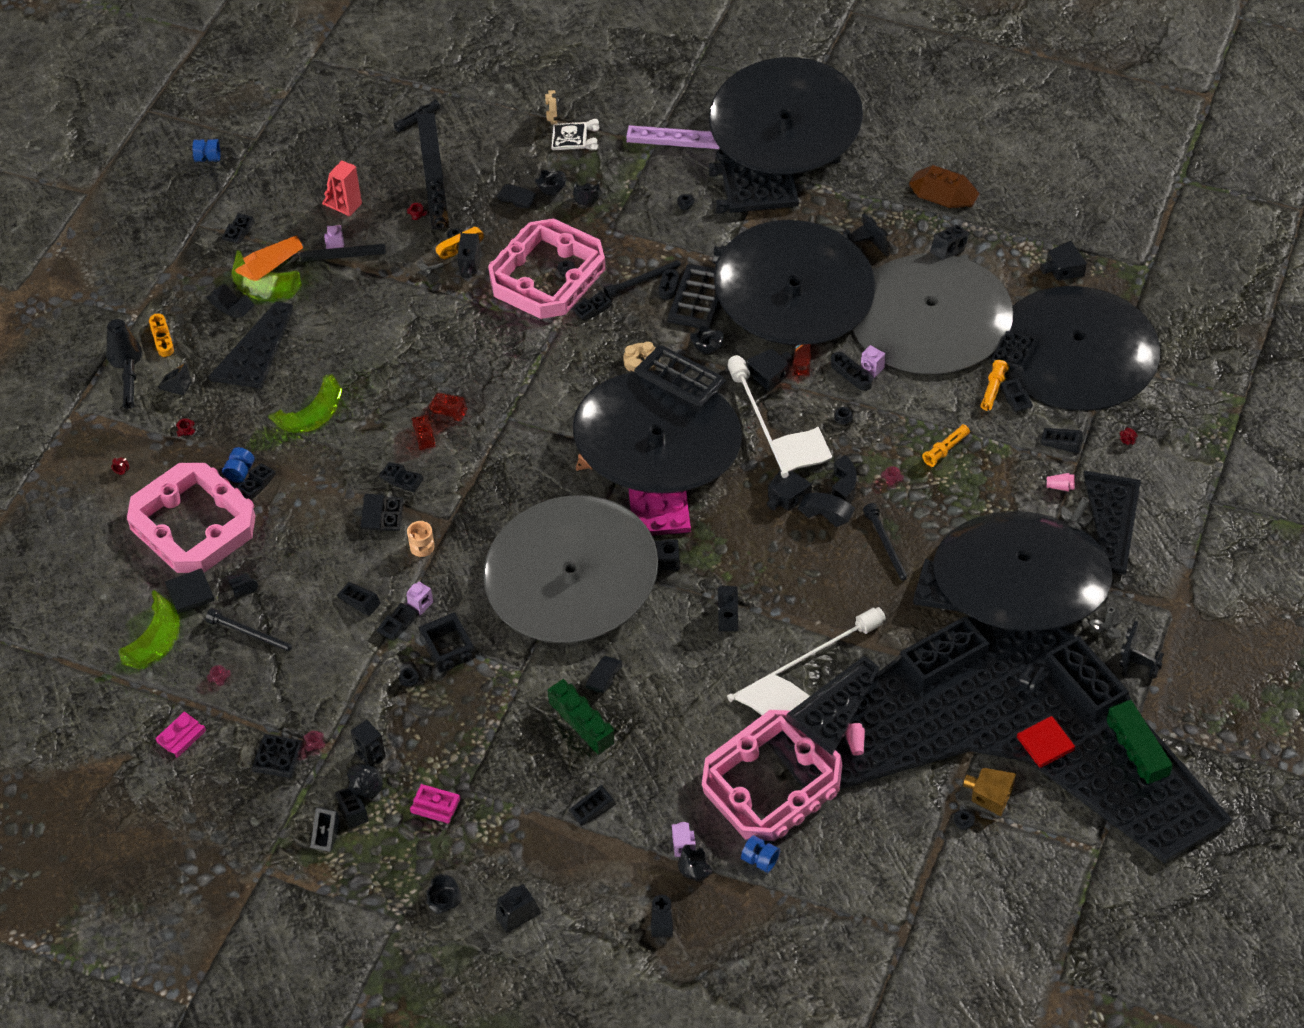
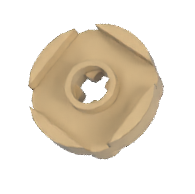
[545,90,557,124]
[623,342,660,371]

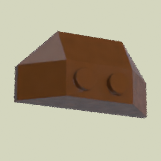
[909,165,980,208]

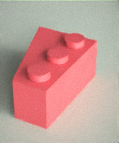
[322,160,362,216]

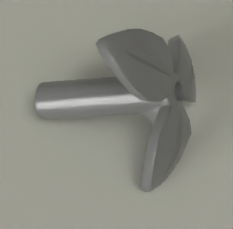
[1061,497,1093,530]
[1089,607,1121,639]

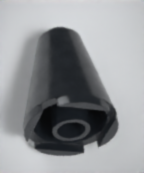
[106,319,143,368]

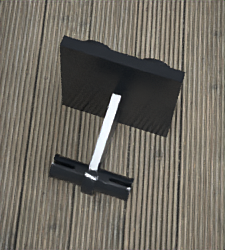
[843,213,889,257]
[1120,621,1164,679]

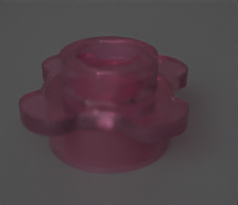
[881,466,904,486]
[207,665,231,686]
[304,731,325,751]

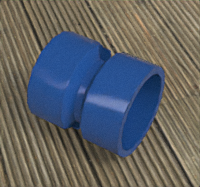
[193,139,220,162]
[222,447,255,483]
[741,835,780,873]

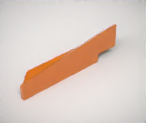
[235,235,303,281]

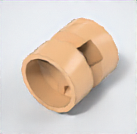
[407,521,434,557]

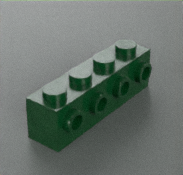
[547,679,615,755]
[1106,700,1173,784]

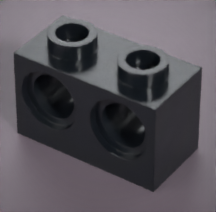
[930,225,970,260]
[654,539,680,571]
[350,720,386,766]

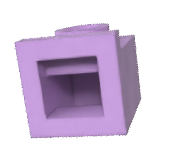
[324,225,344,249]
[861,345,885,379]
[405,582,433,615]
[672,822,696,857]

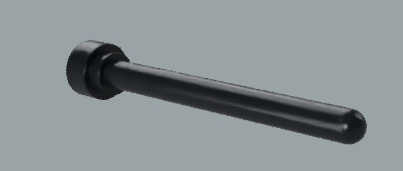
[603,260,681,299]
[863,503,907,581]
[205,608,292,651]

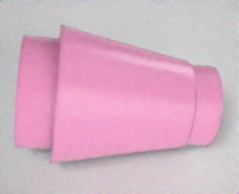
[1047,473,1075,492]
[845,723,865,756]

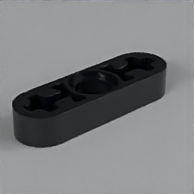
[830,352,873,391]

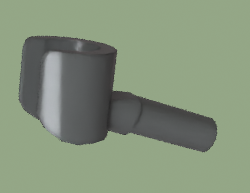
[419,263,444,277]

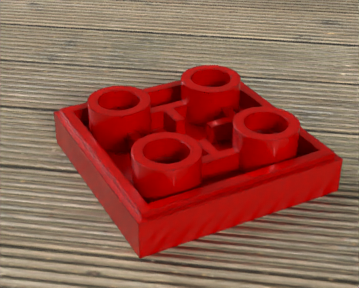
[1017,716,1075,768]

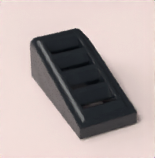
[1040,428,1083,453]
[337,582,381,616]
[569,784,616,826]
[335,788,369,828]

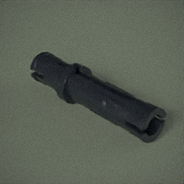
[393,99,441,132]
[122,359,137,409]

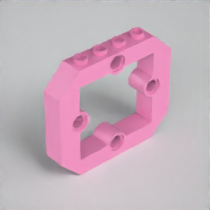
[488,218,606,319]
[127,463,255,573]
[702,710,842,841]

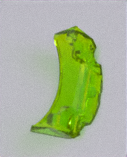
[231,250,302,301]
[268,374,342,433]
[118,590,180,669]

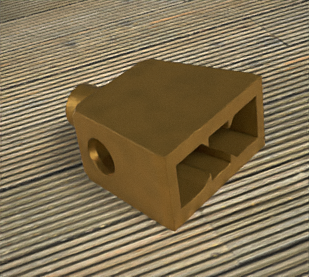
[963,768,1016,816]

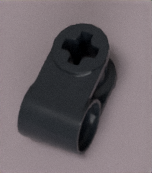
[651,895,673,938]

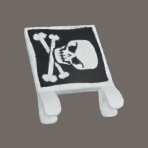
[552,119,599,151]

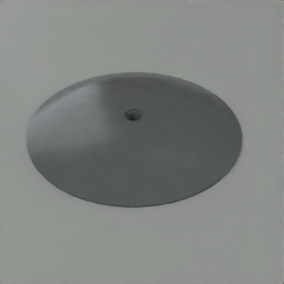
[852,253,1013,374]
[483,495,658,643]

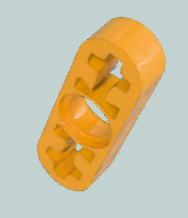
[436,227,484,259]
[149,314,174,357]

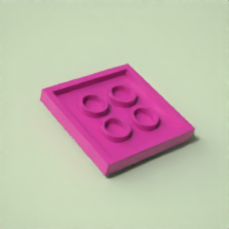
[628,488,691,536]

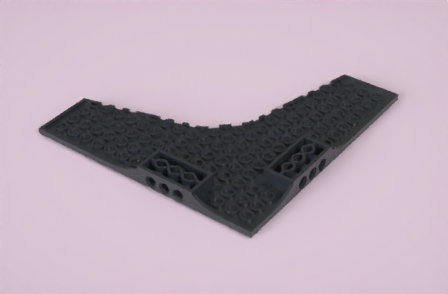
[767,616,1233,864]

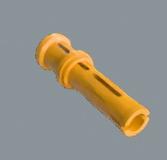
[980,360,1009,411]
[922,424,970,467]

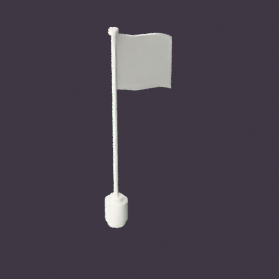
[727,356,832,478]
[727,607,886,715]

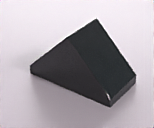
[158,363,192,396]
[310,807,341,852]

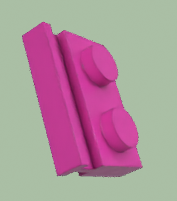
[155,712,206,758]
[410,784,460,824]

